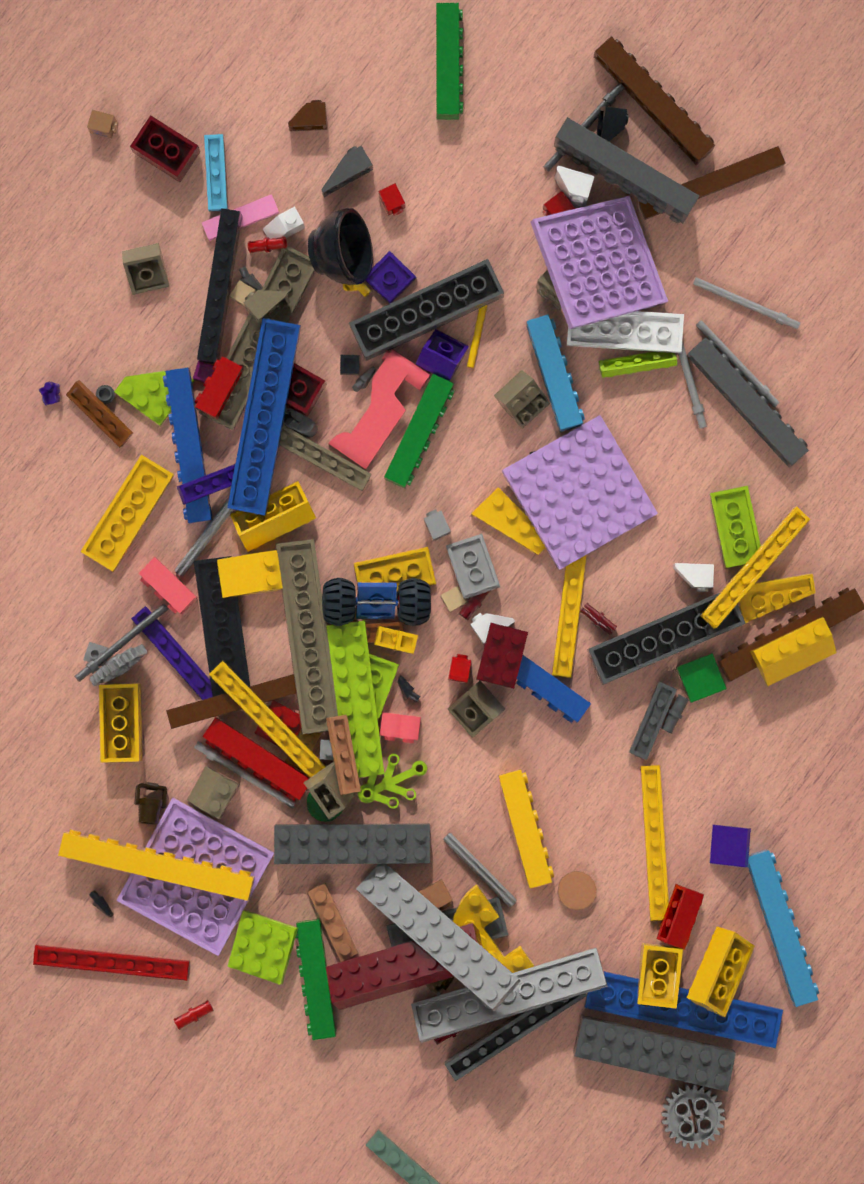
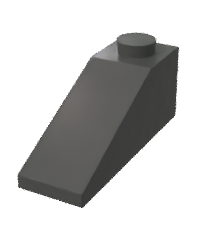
[321,145,373,197]

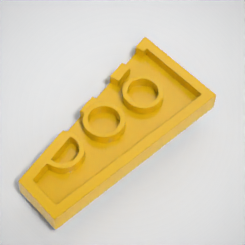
[739,573,816,623]

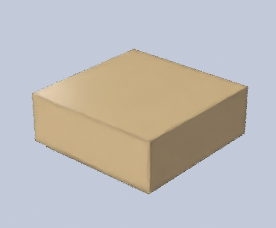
[229,280,256,306]
[441,586,467,612]

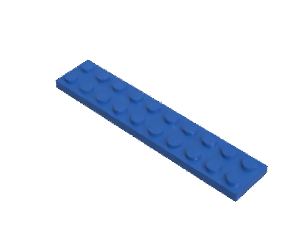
[227,318,301,515]
[584,971,783,1048]

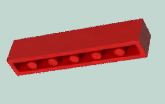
[202,717,309,801]

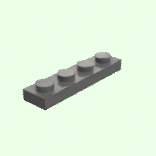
[629,682,677,760]

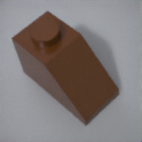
[288,100,327,131]

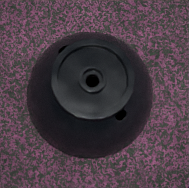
[308,208,373,285]

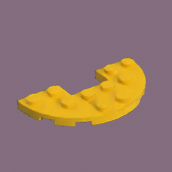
[452,884,534,973]

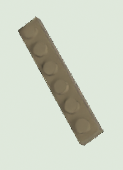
[279,425,372,491]

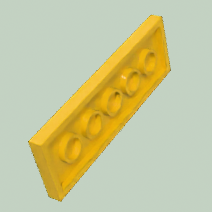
[80,454,174,572]

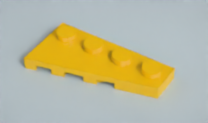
[471,487,546,555]

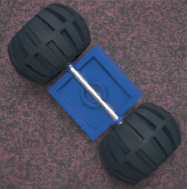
[322,578,431,626]

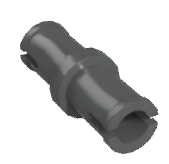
[661,694,689,734]

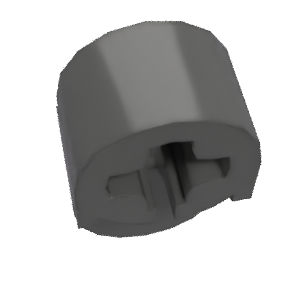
[283,408,318,438]

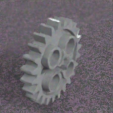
[89,644,147,686]
[661,1084,725,1149]

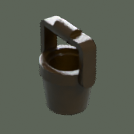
[134,782,167,825]

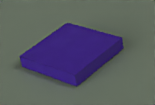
[365,251,417,304]
[710,825,751,867]

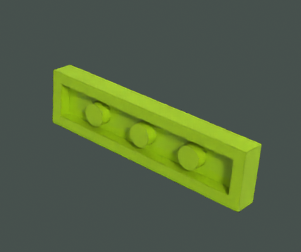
[598,352,677,378]

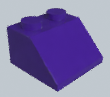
[416,329,469,381]

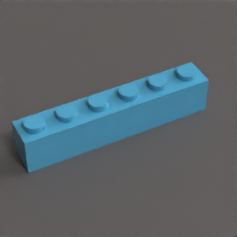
[526,314,585,432]

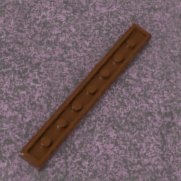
[638,146,785,220]
[166,674,296,729]

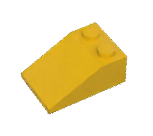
[217,550,283,598]
[637,943,683,1009]

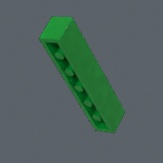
[436,3,463,120]
[384,374,455,489]
[296,918,337,1040]

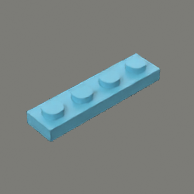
[204,134,228,212]

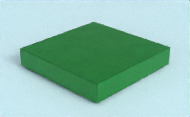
[676,653,727,703]

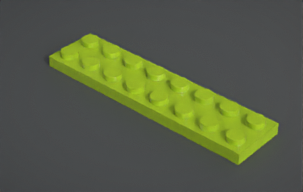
[327,621,385,778]

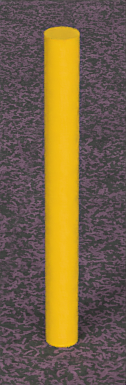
[467,305,488,368]

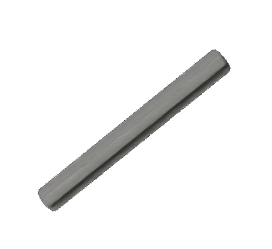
[175,498,234,577]
[443,833,517,907]

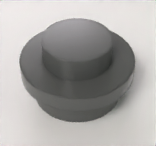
[96,385,115,404]

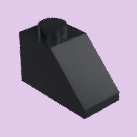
[597,107,629,142]

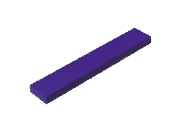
[131,606,212,700]

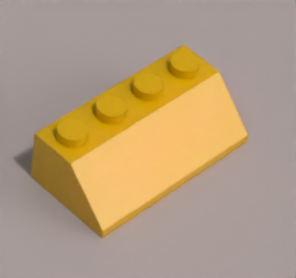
[230,481,316,552]
[750,617,837,687]
[687,927,755,1017]

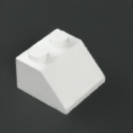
[555,166,594,208]

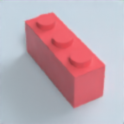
[138,557,198,614]

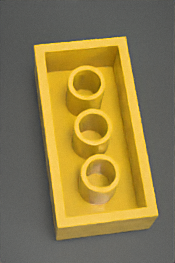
[99,684,142,763]

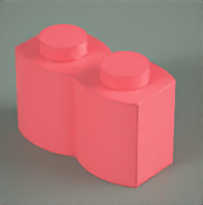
[380,712,421,743]

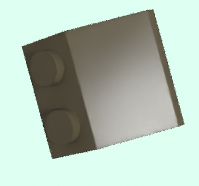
[122,243,169,295]
[244,290,290,326]
[448,681,505,738]
[187,766,240,819]

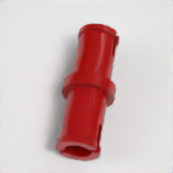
[248,236,287,253]
[173,1000,214,1030]

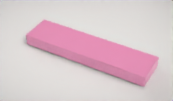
[202,194,279,241]

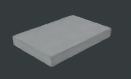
[446,534,500,599]

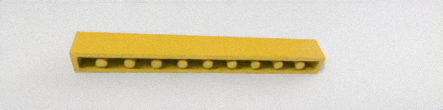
[58,829,255,901]

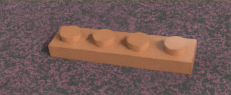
[326,715,361,795]
[308,883,358,962]

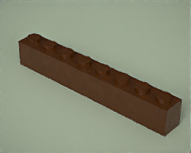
[594,36,715,165]
[718,587,864,682]

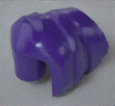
[39,381,61,405]

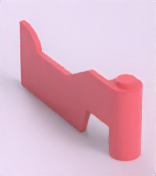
[328,349,431,469]

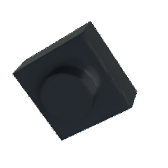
[340,355,360,375]

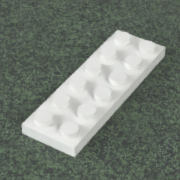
[567,311,684,353]

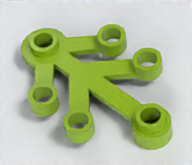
[358,754,427,809]

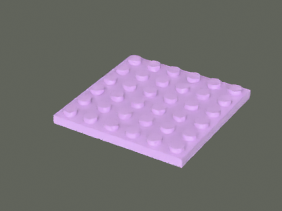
[530,196,668,330]
[502,415,658,570]
[116,798,274,956]

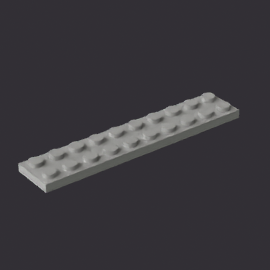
[356,864,521,1011]
[411,948,608,1043]

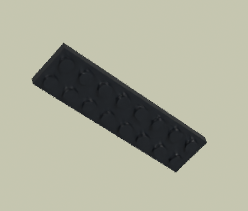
[193,556,250,710]

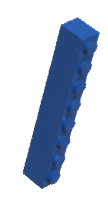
[163,367,213,523]

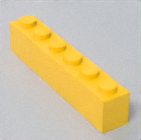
[498,769,554,888]

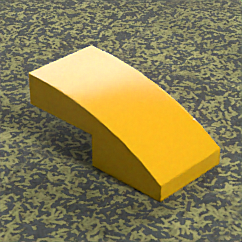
[374,626,418,654]

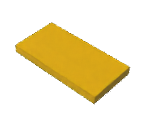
[353,547,436,590]

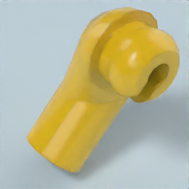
[343,283,371,297]

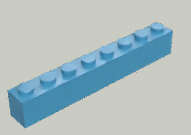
[748,849,819,1007]

